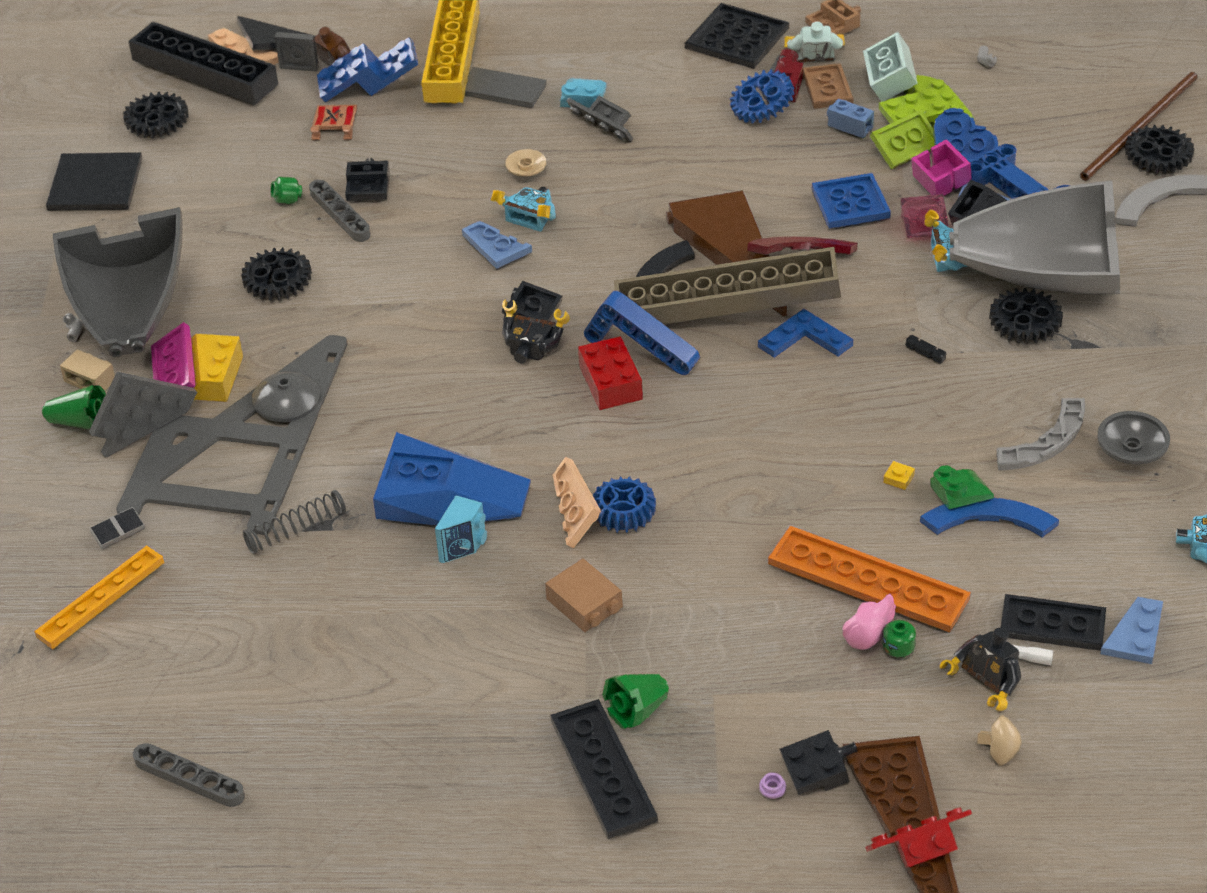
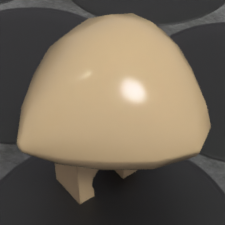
[977,715,1022,766]

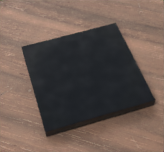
[685,3,789,69]
[46,152,143,211]

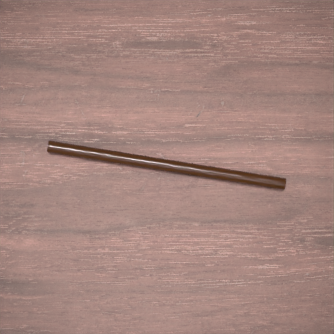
[1080,72,1198,181]

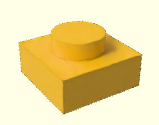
[883,461,915,490]

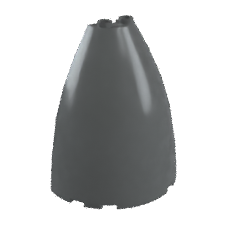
[53,207,183,357]

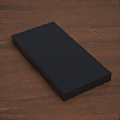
[1000,594,1107,651]

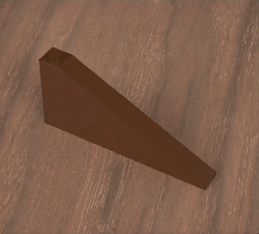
[666,190,787,316]

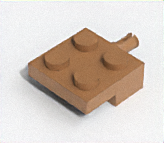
[805,0,861,35]

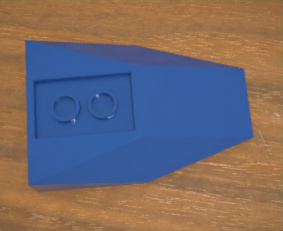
[373,432,531,525]

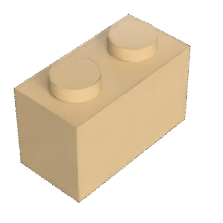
[60,349,115,391]

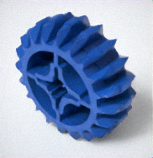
[593,475,656,533]

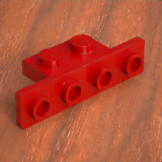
[865,807,972,868]

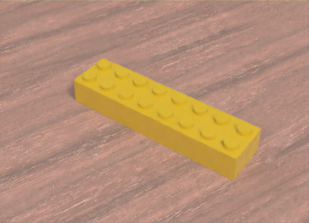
[421,0,480,103]

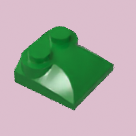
[930,465,994,509]

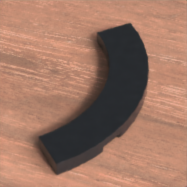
[636,240,695,277]

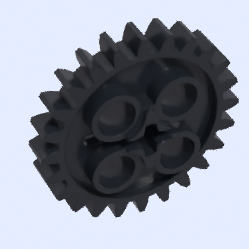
[123,91,189,138]
[1125,124,1195,174]
[241,247,312,301]
[989,288,1063,344]

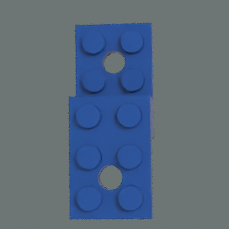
[317,37,419,103]

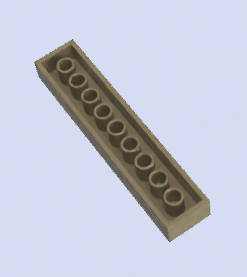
[614,247,841,331]

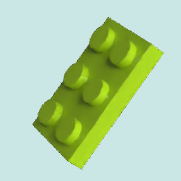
[870,110,935,170]

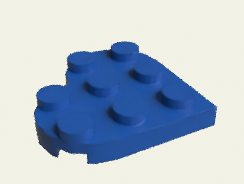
[934,108,999,161]

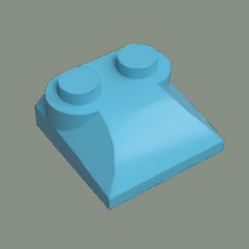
[560,78,606,108]

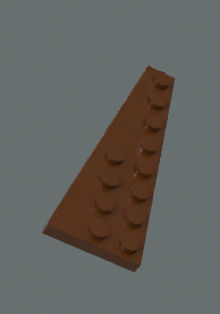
[842,736,959,893]

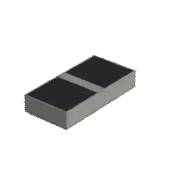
[90,507,145,549]

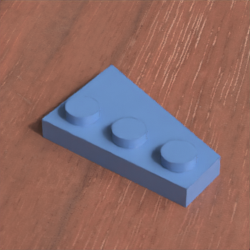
[462,221,532,269]
[1100,597,1163,664]

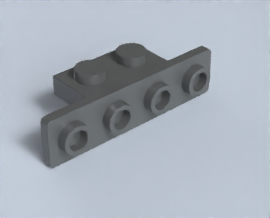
[567,96,634,142]

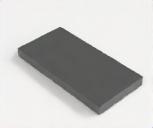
[465,67,547,108]

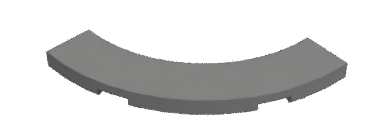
[1115,175,1207,226]
[996,398,1085,470]

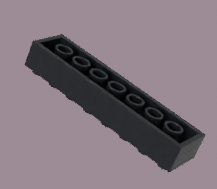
[128,21,279,105]

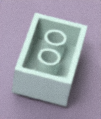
[863,32,917,102]

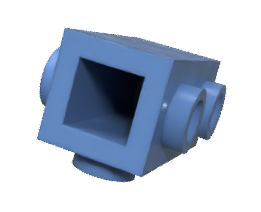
[826,99,874,138]

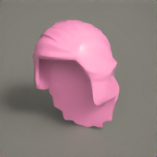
[842,594,896,650]

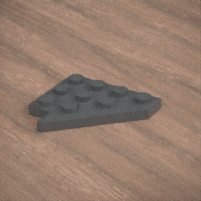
[89,372,197,457]

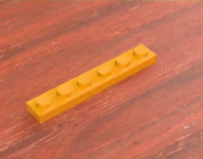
[34,545,164,650]

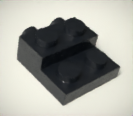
[502,280,563,321]

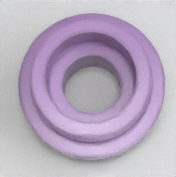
[759,773,786,799]

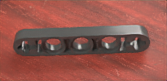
[309,179,371,242]
[133,743,245,807]

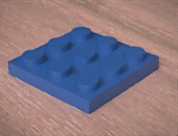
[812,173,891,229]

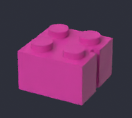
[911,139,972,200]

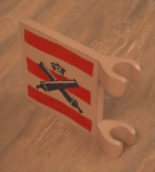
[310,105,357,140]

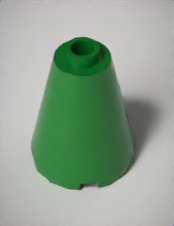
[42,385,106,430]

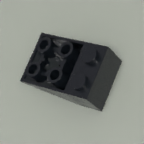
[948,179,1008,226]

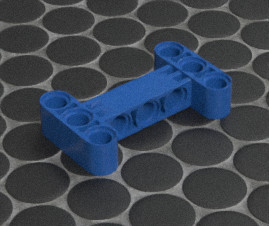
[969,144,1070,199]

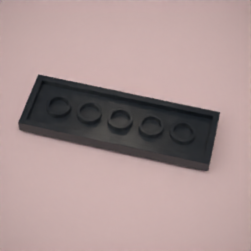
[550,699,658,839]

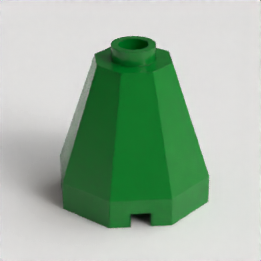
[602,674,669,729]

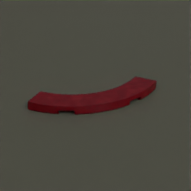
[747,236,858,255]

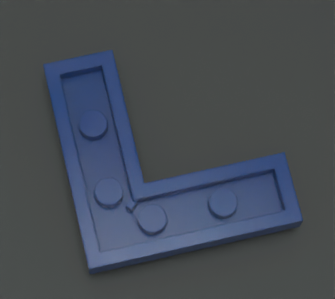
[758,309,853,358]

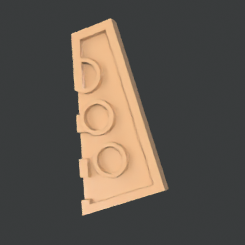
[208,28,279,65]
[552,457,601,548]

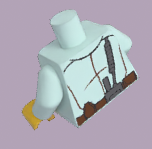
[784,22,845,63]

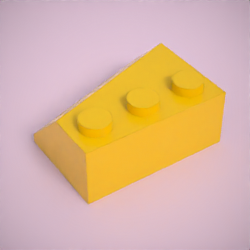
[191,334,243,402]

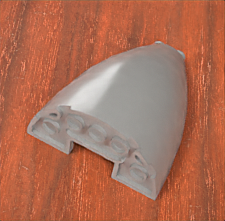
[949,181,1120,294]

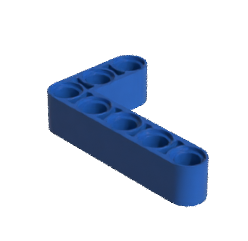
[584,291,700,375]

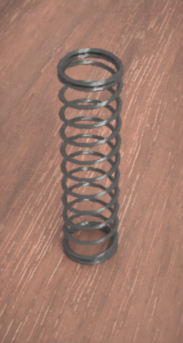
[243,489,346,554]

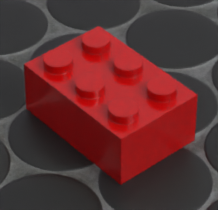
[578,336,643,411]

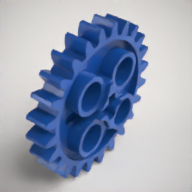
[730,69,795,124]

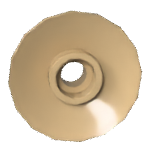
[506,149,546,177]

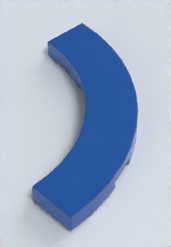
[920,498,1059,537]

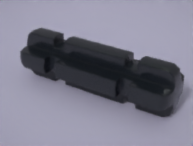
[905,335,947,363]

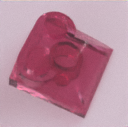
[900,194,949,238]

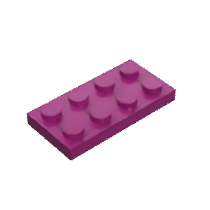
[151,322,195,388]

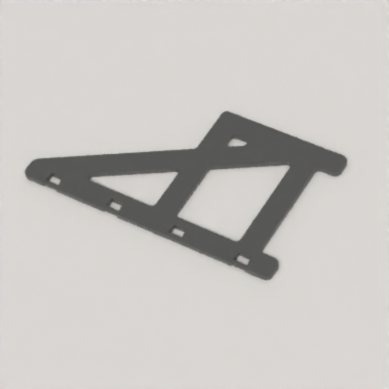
[116,335,348,535]

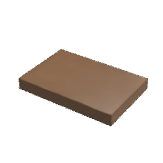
[803,63,853,109]

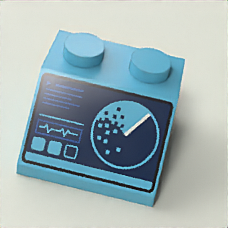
[435,496,487,563]

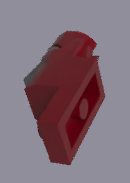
[770,49,804,103]

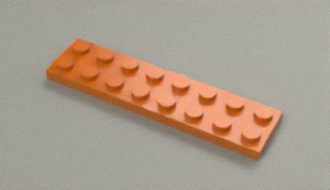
[768,526,971,633]

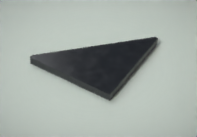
[237,16,315,51]

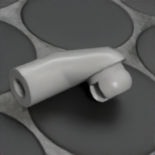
[977,46,997,68]
[63,313,83,342]

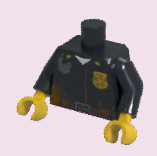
[502,299,570,364]
[940,628,1022,711]

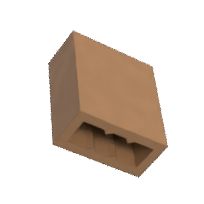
[545,558,623,632]

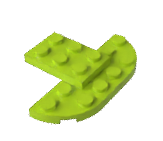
[879,74,974,129]

